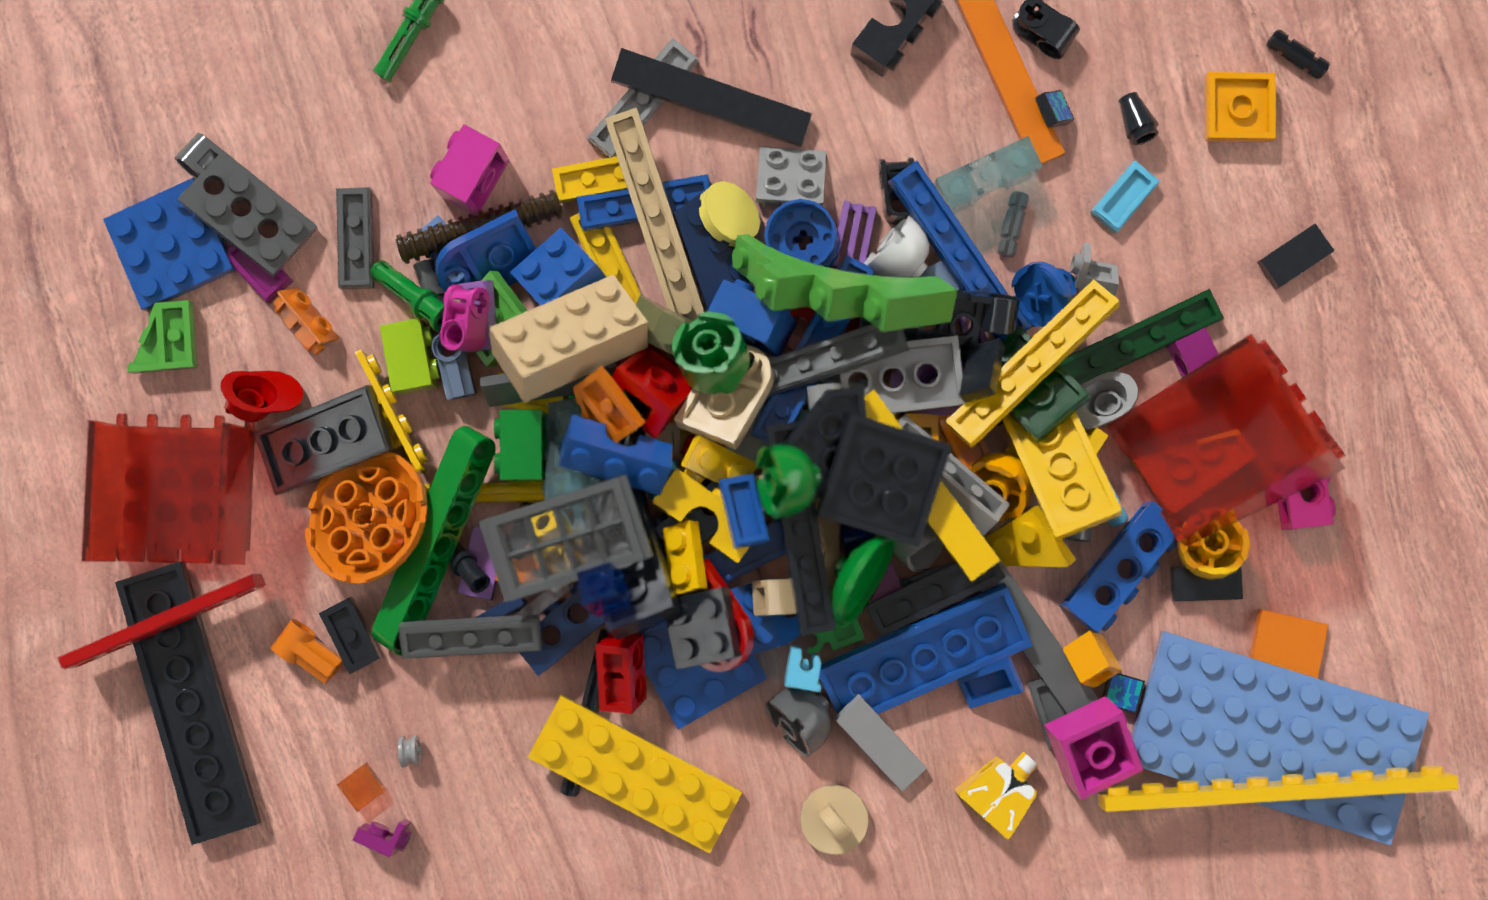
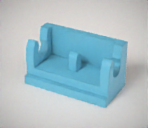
[784,644,821,692]

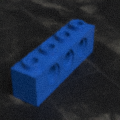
[1060,501,1183,633]

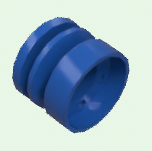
[764,199,840,268]

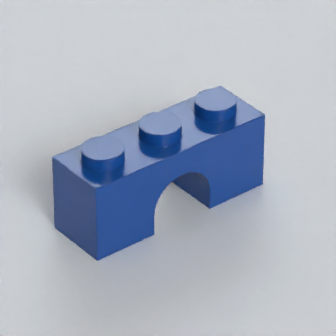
[559,414,672,495]

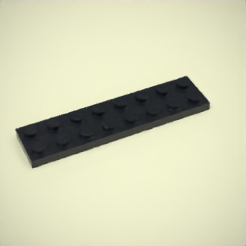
[115,561,261,845]

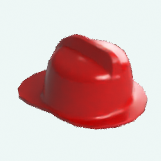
[221,371,303,423]

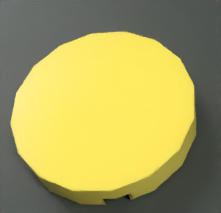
[699,181,760,247]

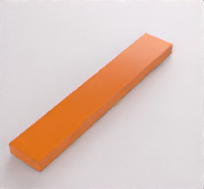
[955,0,1065,169]

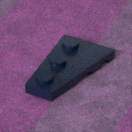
[674,193,751,311]

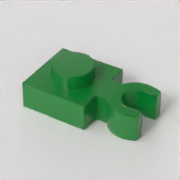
[802,618,865,653]

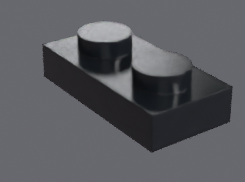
[319,597,383,674]

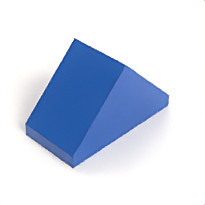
[957,657,1025,709]

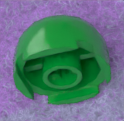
[756,445,820,518]

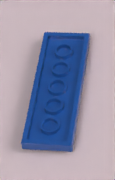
[819,582,1033,714]

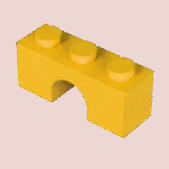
[653,468,749,563]

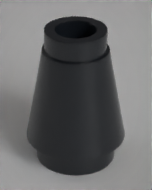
[1118,92,1159,145]

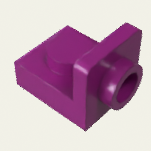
[352,819,412,858]

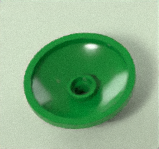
[832,534,897,627]

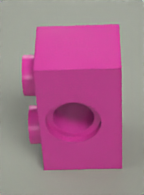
[1272,456,1336,530]

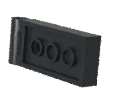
[567,475,682,640]

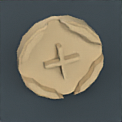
[800,784,869,855]

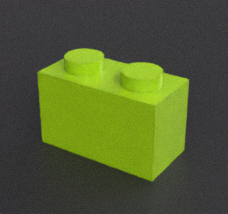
[379,318,441,395]

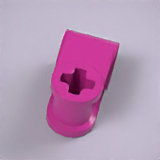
[440,284,490,352]

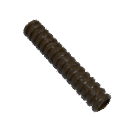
[395,189,563,264]

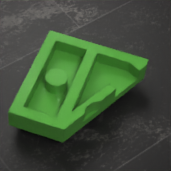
[128,300,197,374]

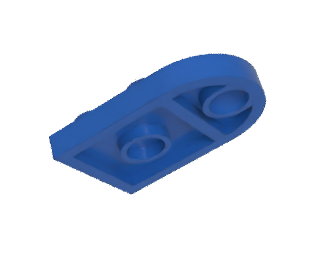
[435,209,537,300]
[730,578,800,660]

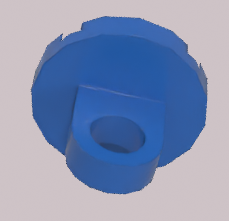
[1011,261,1078,327]

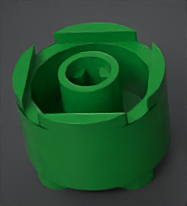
[672,312,750,394]

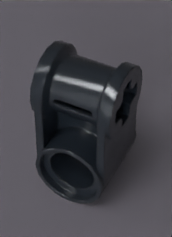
[1012,0,1080,59]
[879,158,914,225]

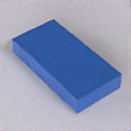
[718,474,770,550]

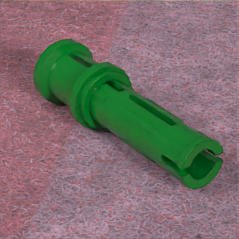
[372,0,445,83]
[370,260,444,332]

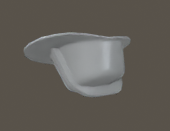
[1076,371,1138,430]

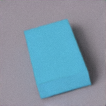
[1090,160,1160,234]

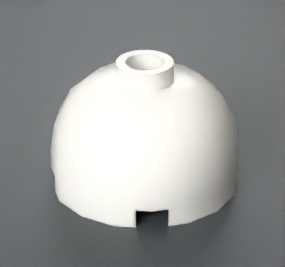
[864,216,929,278]

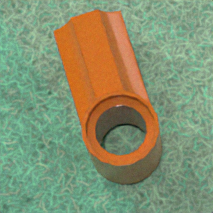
[271,619,343,684]

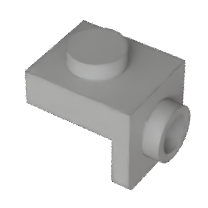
[1070,243,1119,295]

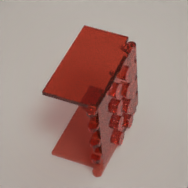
[81,413,255,565]

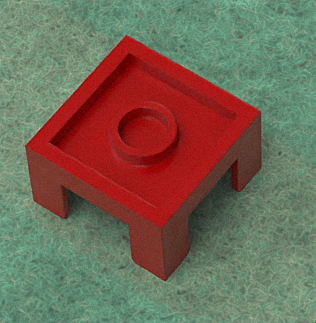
[612,343,692,439]

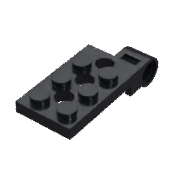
[859,290,1020,360]

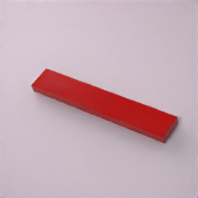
[57,574,266,669]

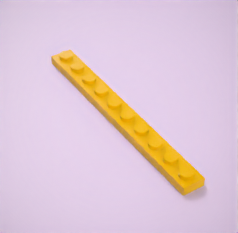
[1098,765,1459,812]

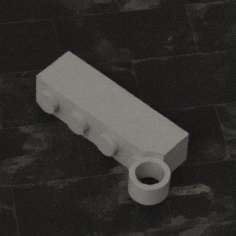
[898,414,1010,536]

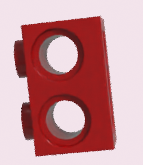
[596,633,647,714]

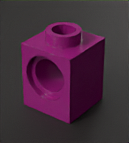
[1167,328,1224,384]

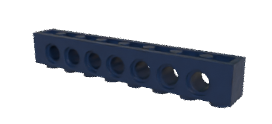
[519,478,719,676]

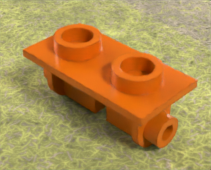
[273,288,339,355]

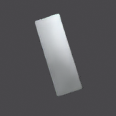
[833,694,927,791]

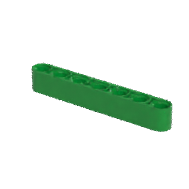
[372,426,496,656]

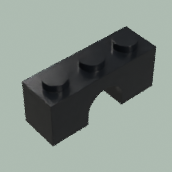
[850,0,944,77]

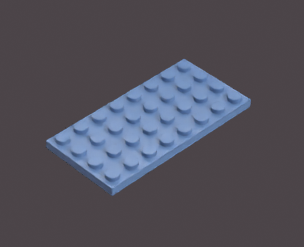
[1131,631,1429,845]

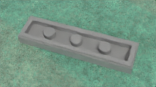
[587,38,699,158]

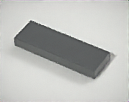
[336,187,374,290]

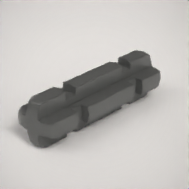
[997,191,1029,257]

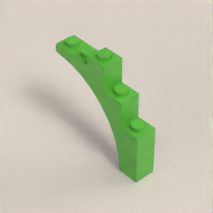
[732,234,958,332]

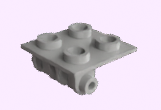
[756,146,826,207]

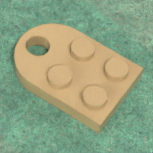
[674,345,774,450]

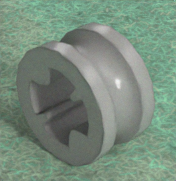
[398,735,422,768]

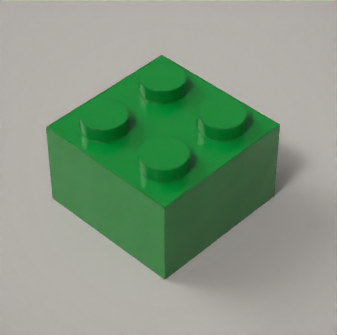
[494,410,550,483]

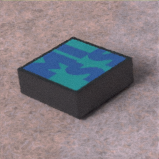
[1035,90,1075,128]
[1103,673,1145,714]

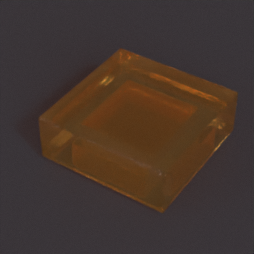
[337,763,387,812]

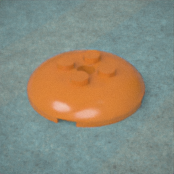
[305,451,428,584]

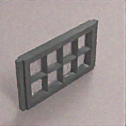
[479,474,653,602]

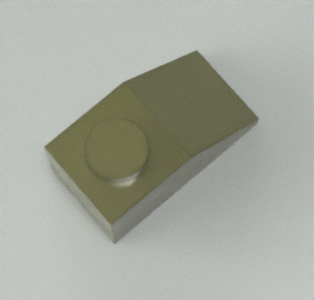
[636,295,692,355]

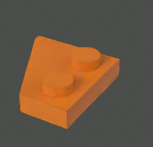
[573,366,645,443]

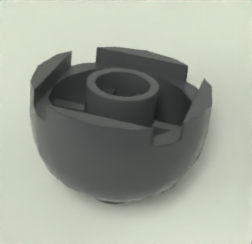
[765,687,831,757]

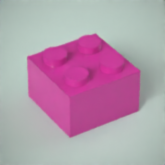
[430,124,510,216]
[1044,696,1143,800]

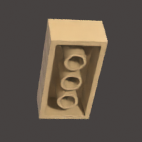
[489,275,648,403]

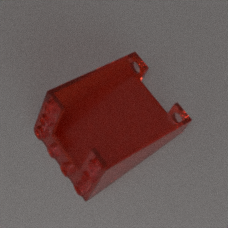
[1107,333,1346,546]

